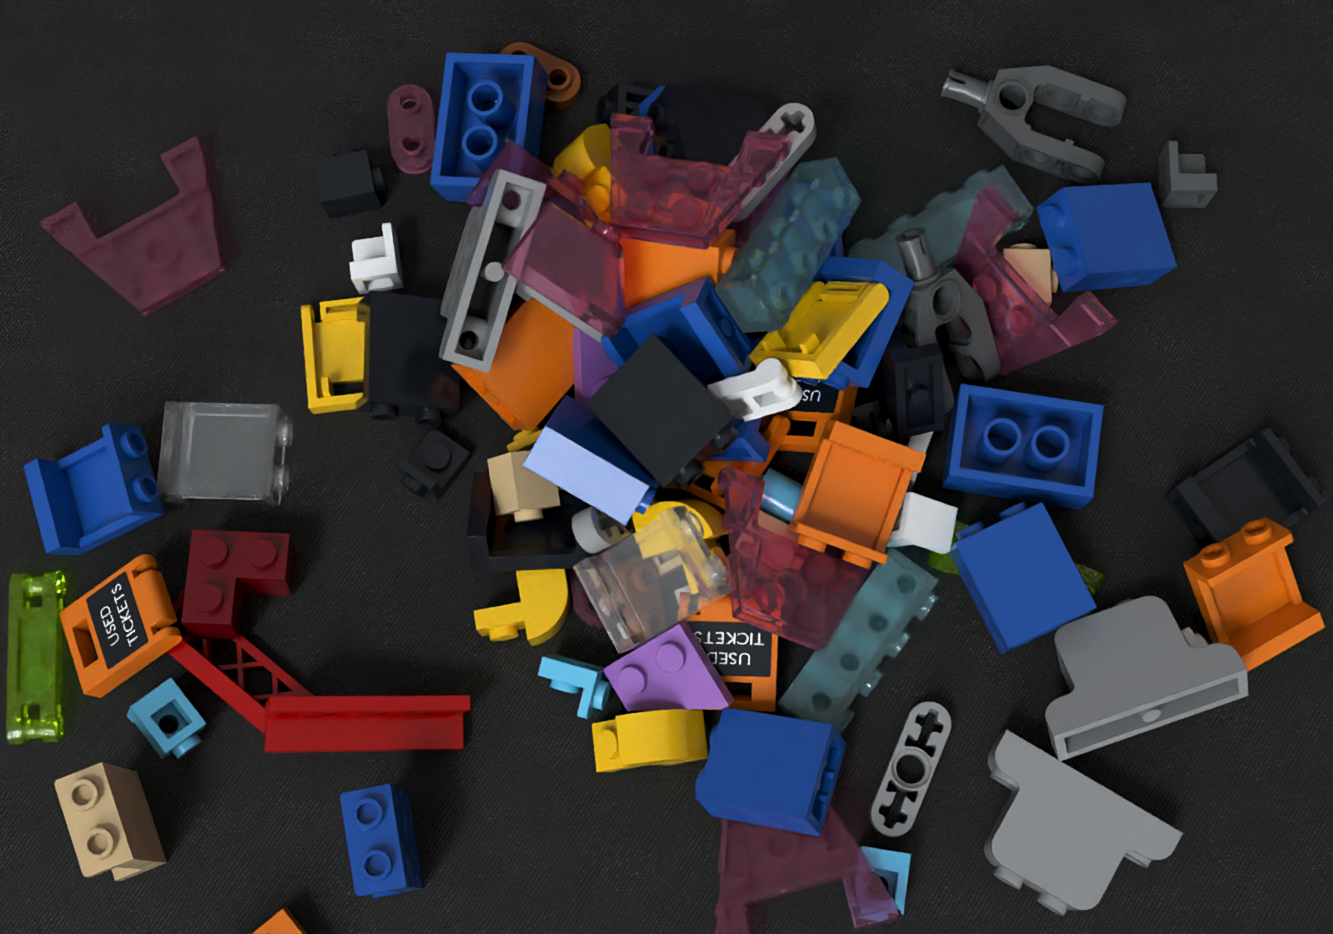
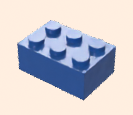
[430,53,548,204]
[941,384,1104,510]

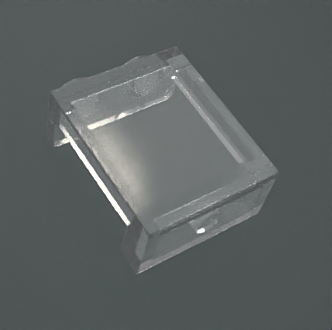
[157,402,293,506]
[573,505,732,654]

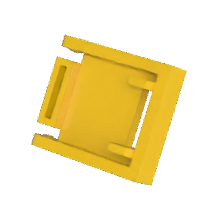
[748,281,889,380]
[301,297,365,414]

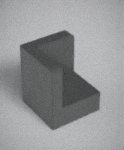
[1157,140,1218,208]

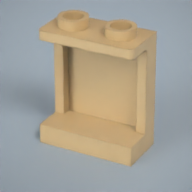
[54,762,167,881]

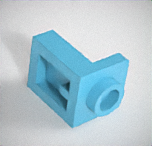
[538,654,611,719]

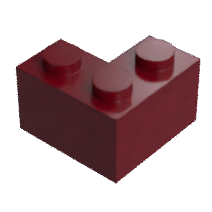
[181,529,296,640]

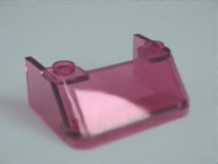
[465,140,626,338]

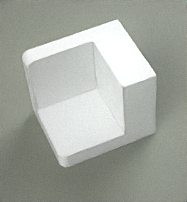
[349,222,404,295]
[887,492,958,554]

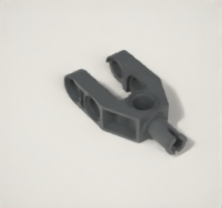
[940,65,1127,185]
[895,228,1001,415]

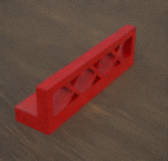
[157,589,314,734]
[264,695,470,753]

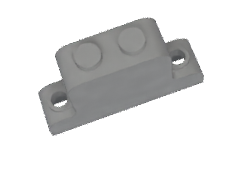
[439,169,547,373]
[1045,596,1249,762]
[984,730,1183,916]

